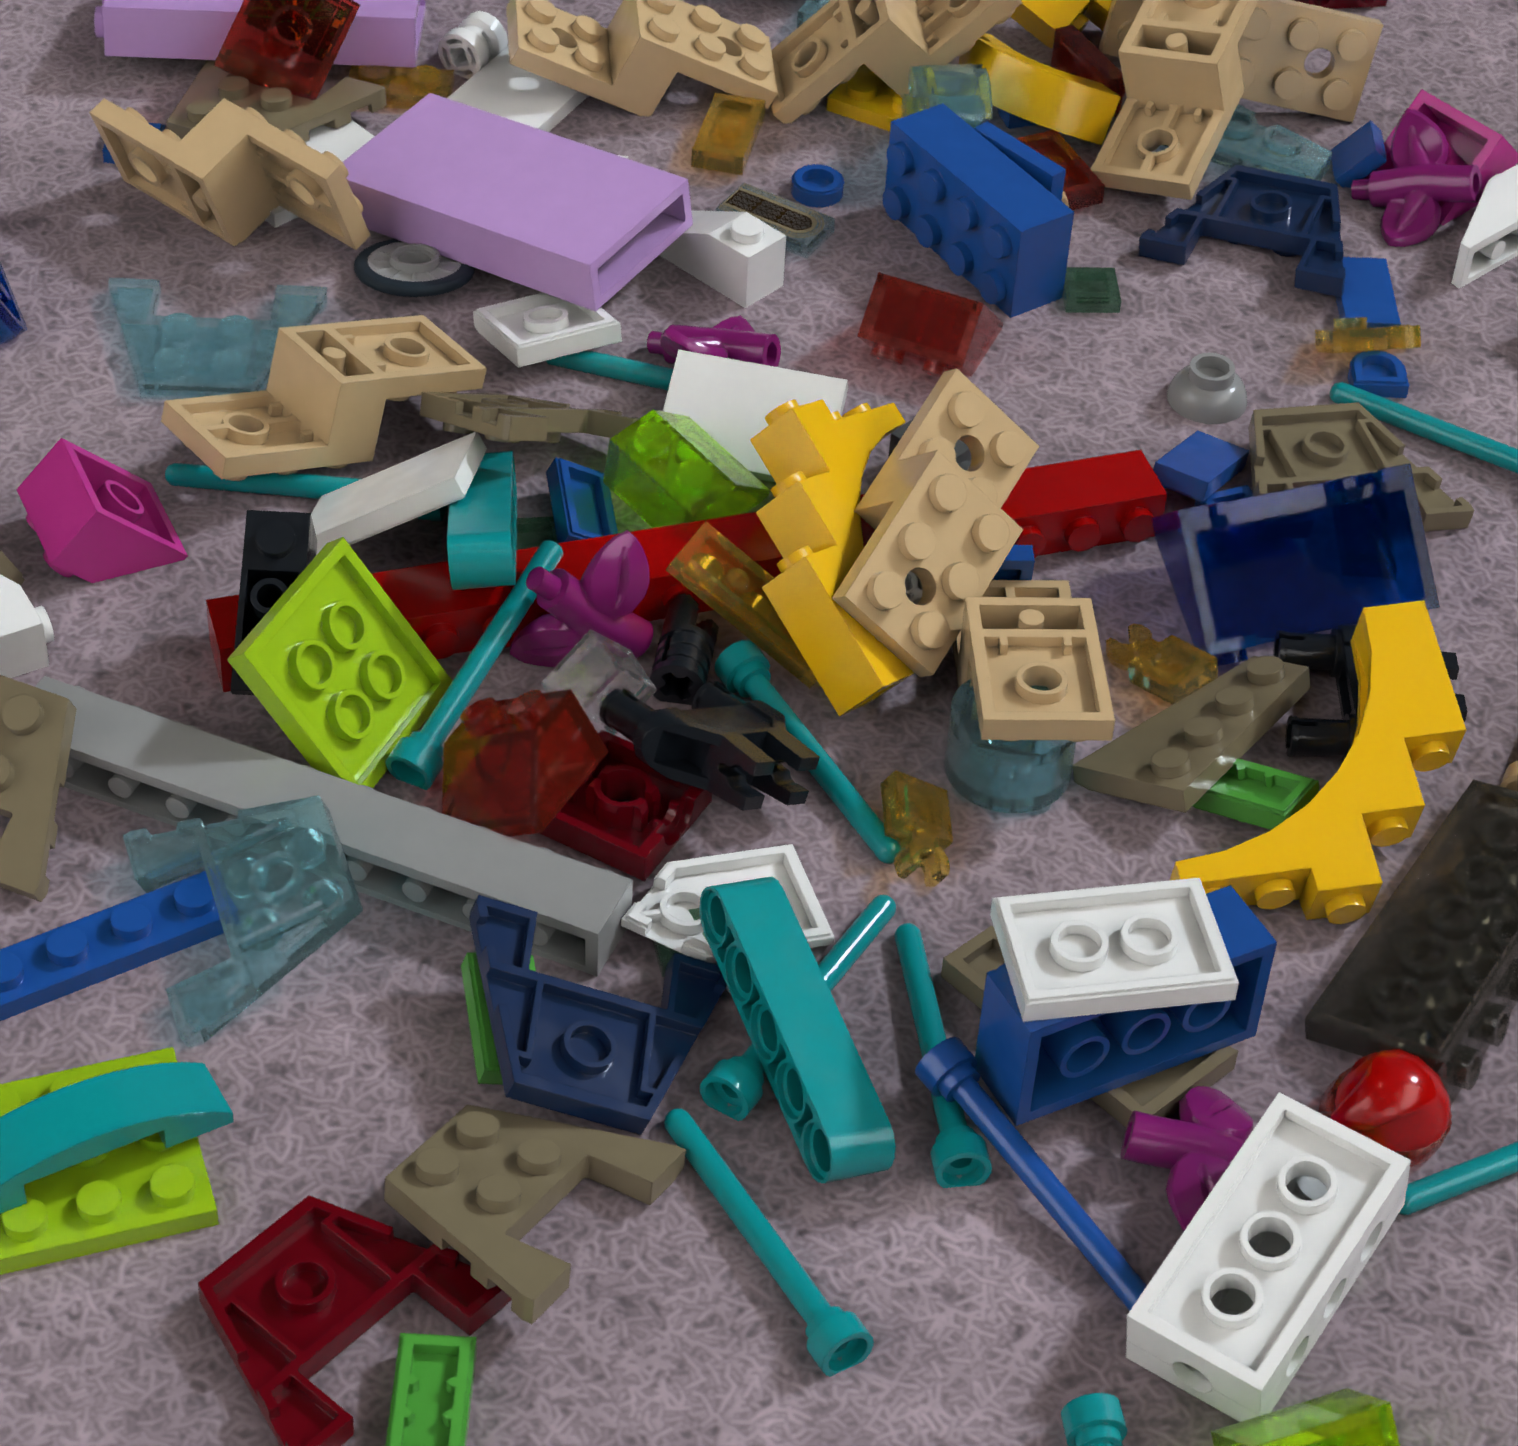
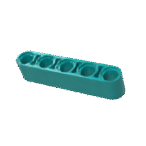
[447,451,517,590]
[699,876,896,1184]

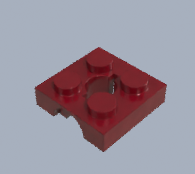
[532,730,712,882]

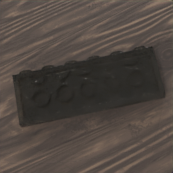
[1305,780,1518,1105]

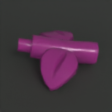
[1351,108,1482,247]
[647,316,781,367]
[510,530,654,668]
[1121,1086,1253,1231]

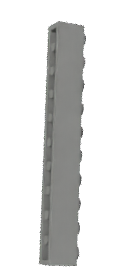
[35,676,633,977]

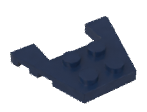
[1138,165,1346,297]
[469,895,727,1135]

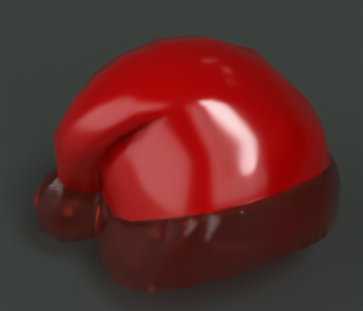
[1318,1049,1452,1168]

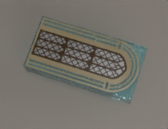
[716,183,835,259]

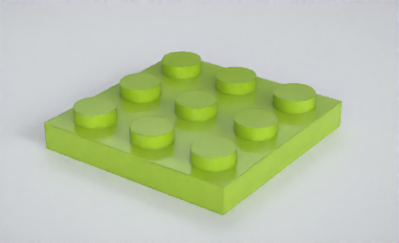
[227,537,452,788]
[0,1047,219,1275]

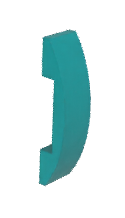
[0,1062,234,1214]

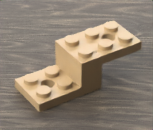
[506,0,778,116]
[771,0,1022,123]
[1090,0,1259,200]
[1099,0,1383,123]
[89,98,371,250]
[161,315,487,481]
[832,368,1039,677]
[952,580,1115,742]

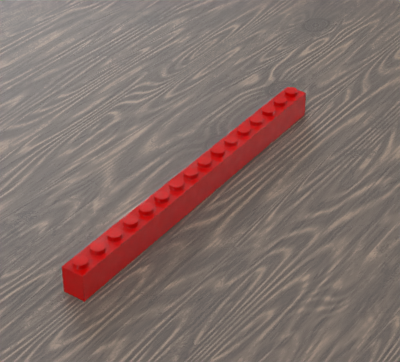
[206,450,1167,692]

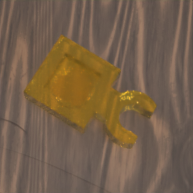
[1315,317,1421,353]
[1105,623,1218,705]
[880,770,953,887]

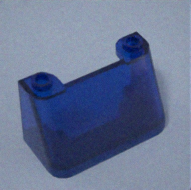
[1151,463,1440,667]

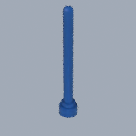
[915,1037,1147,1311]

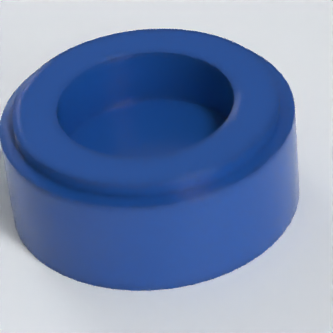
[791,164,844,207]

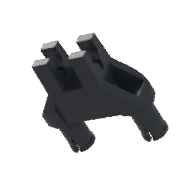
[1273,624,1468,761]
[599,681,820,811]

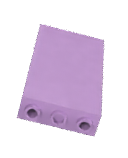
[94,0,426,68]
[343,93,693,312]

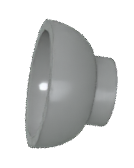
[1167,353,1248,424]

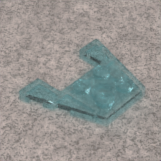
[108,278,328,400]
[123,795,363,1048]

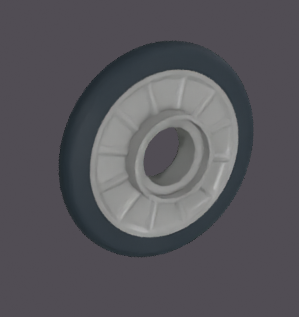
[354,239,475,297]

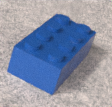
[883,103,1074,318]
[975,885,1277,1126]

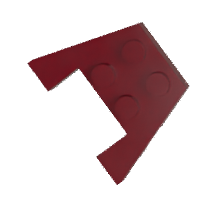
[198,1195,512,1446]

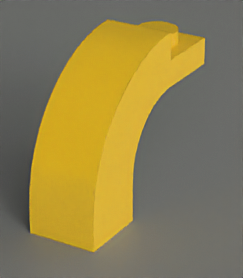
[958,33,1121,145]

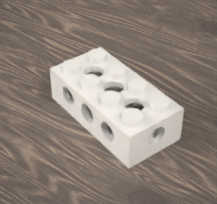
[1126,1092,1411,1432]

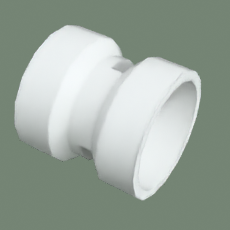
[438,11,508,79]

